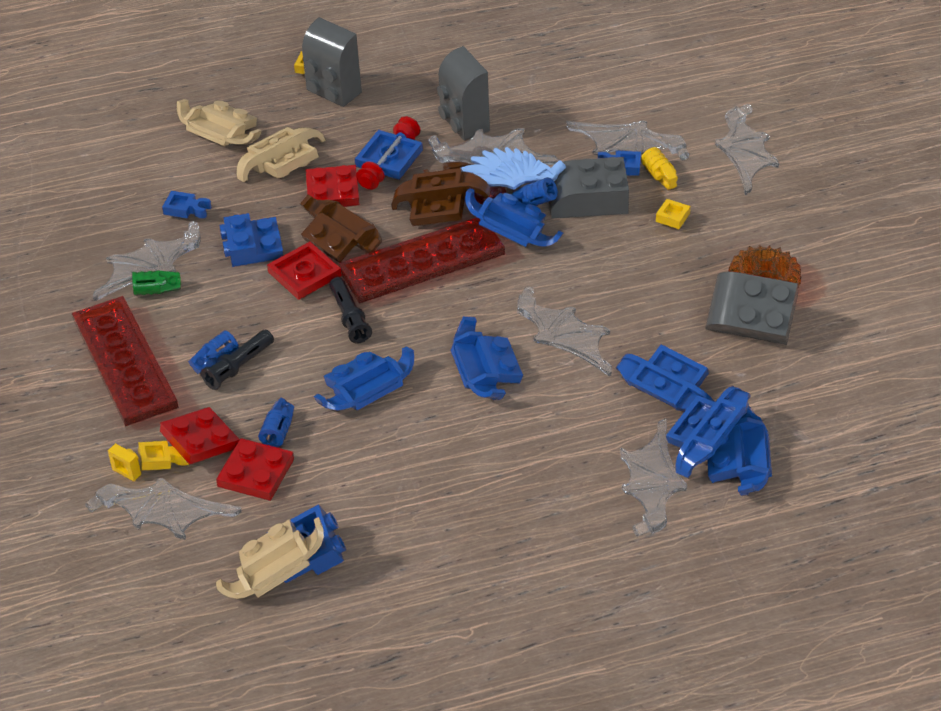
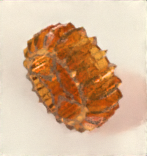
[728,245,802,288]

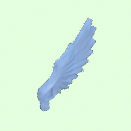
[461,147,566,190]

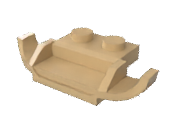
[177,99,261,146]
[237,127,326,182]
[216,517,324,599]

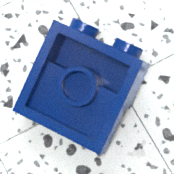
[219,213,284,267]
[267,504,346,583]

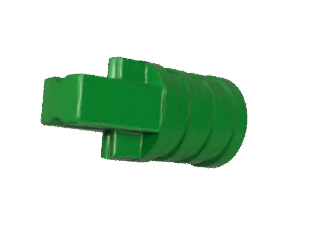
[132,270,181,296]

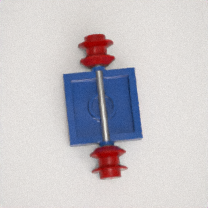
[355,116,423,190]

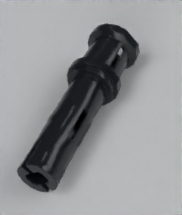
[329,277,372,344]
[201,329,274,390]

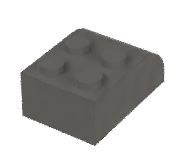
[302,17,362,107]
[437,46,490,141]
[549,157,629,219]
[705,272,798,345]

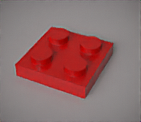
[306,165,360,207]
[267,241,342,300]
[160,407,240,465]
[216,438,294,501]

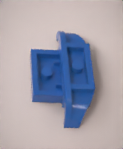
[465,188,563,247]
[451,316,523,400]
[616,344,715,412]
[314,346,414,410]
[666,386,751,478]
[707,404,772,496]

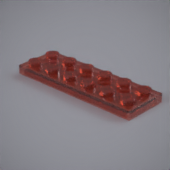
[338,217,505,304]
[72,296,179,427]

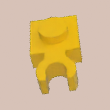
[138,441,189,471]

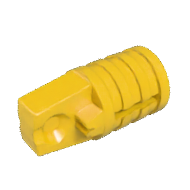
[641,147,678,190]

